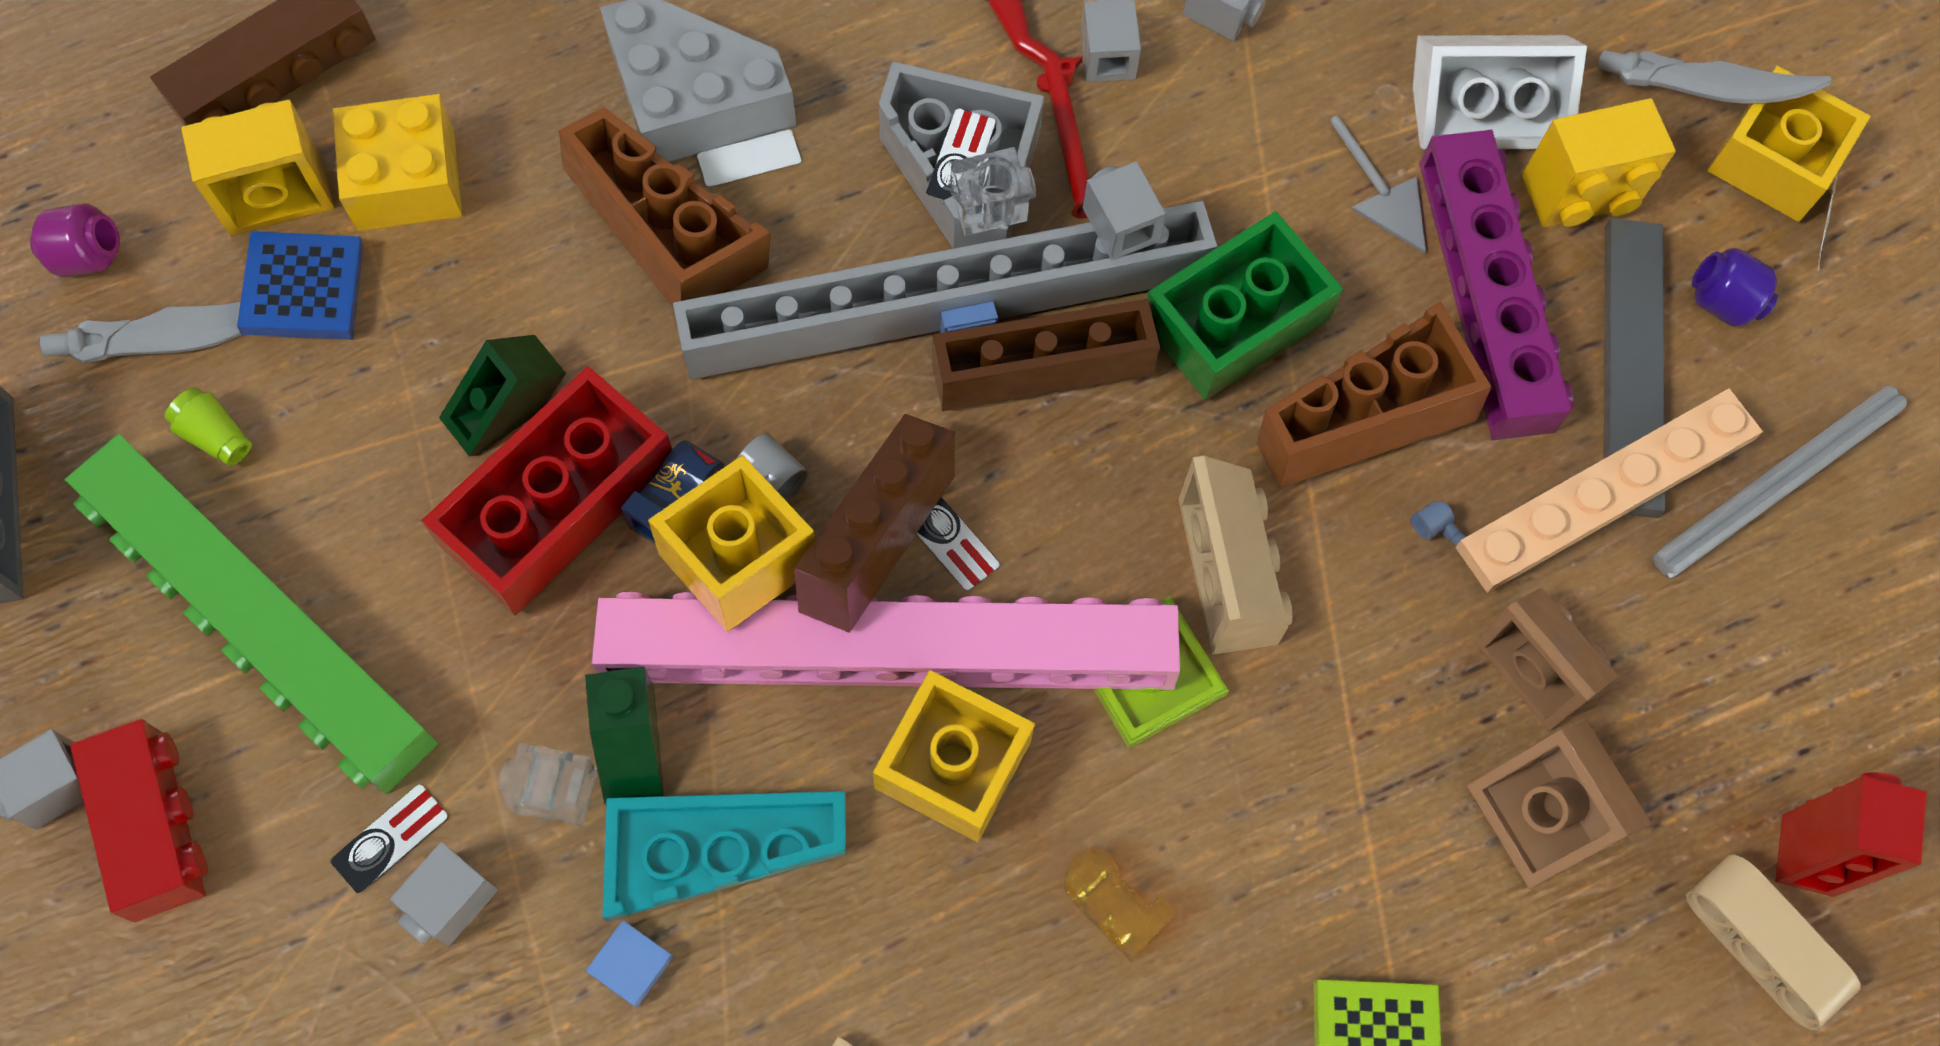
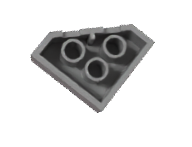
[600,0,797,162]
[878,62,1044,249]

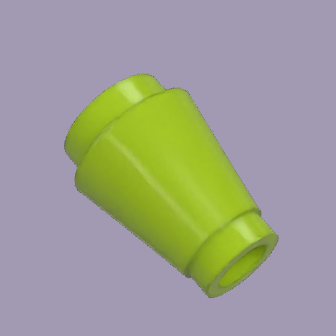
[165,387,252,467]

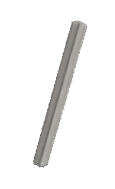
[1652,386,1907,578]

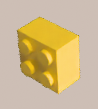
[1707,65,1871,222]
[333,94,462,232]
[1521,98,1676,228]
[181,99,335,236]
[648,455,815,632]
[873,670,1035,843]

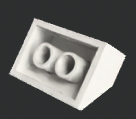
[1413,35,1587,149]

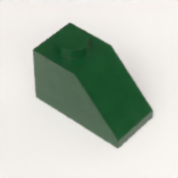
[439,335,566,457]
[585,667,664,805]

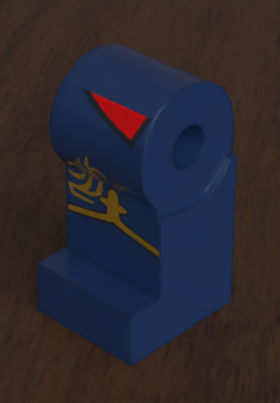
[621,440,725,545]

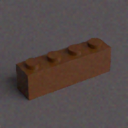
[150,0,376,126]
[932,299,1160,411]
[794,414,955,633]

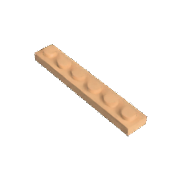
[1455,388,1763,593]

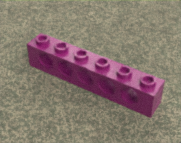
[1419,129,1573,441]

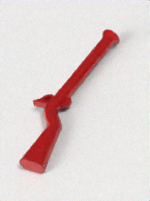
[987,0,1090,219]

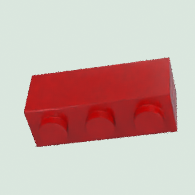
[70,719,208,923]
[1775,772,1927,897]

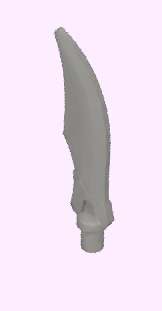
[1598,50,1831,103]
[40,302,241,364]

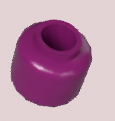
[30,203,120,278]

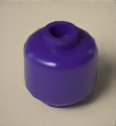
[1692,248,1778,327]

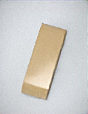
[1686,855,1861,1031]

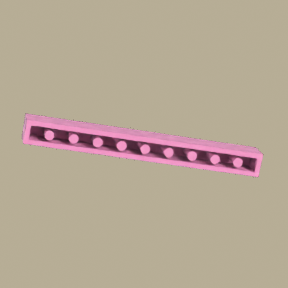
[592,592,1180,690]

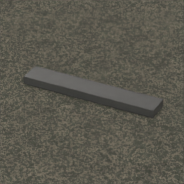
[1604,218,1665,518]

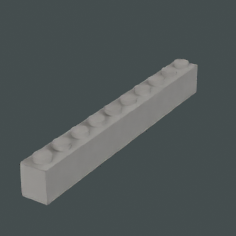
[673,201,1218,380]

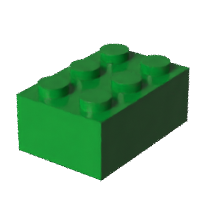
[1146,211,1344,401]

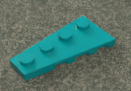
[602,791,846,922]

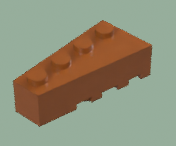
[559,107,771,308]
[1257,301,1491,488]

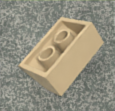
[1178,456,1293,655]

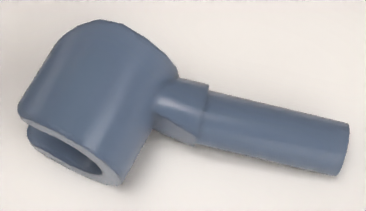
[1410,501,1467,546]

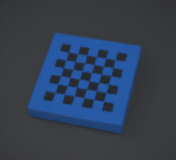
[237,231,364,340]

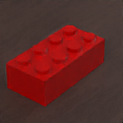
[421,366,672,616]

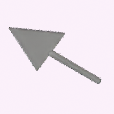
[1331,116,1426,254]

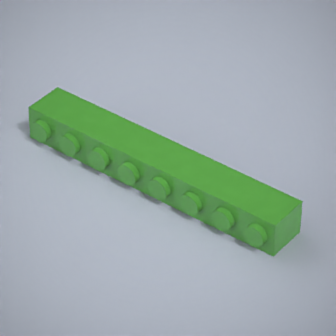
[64,434,439,795]

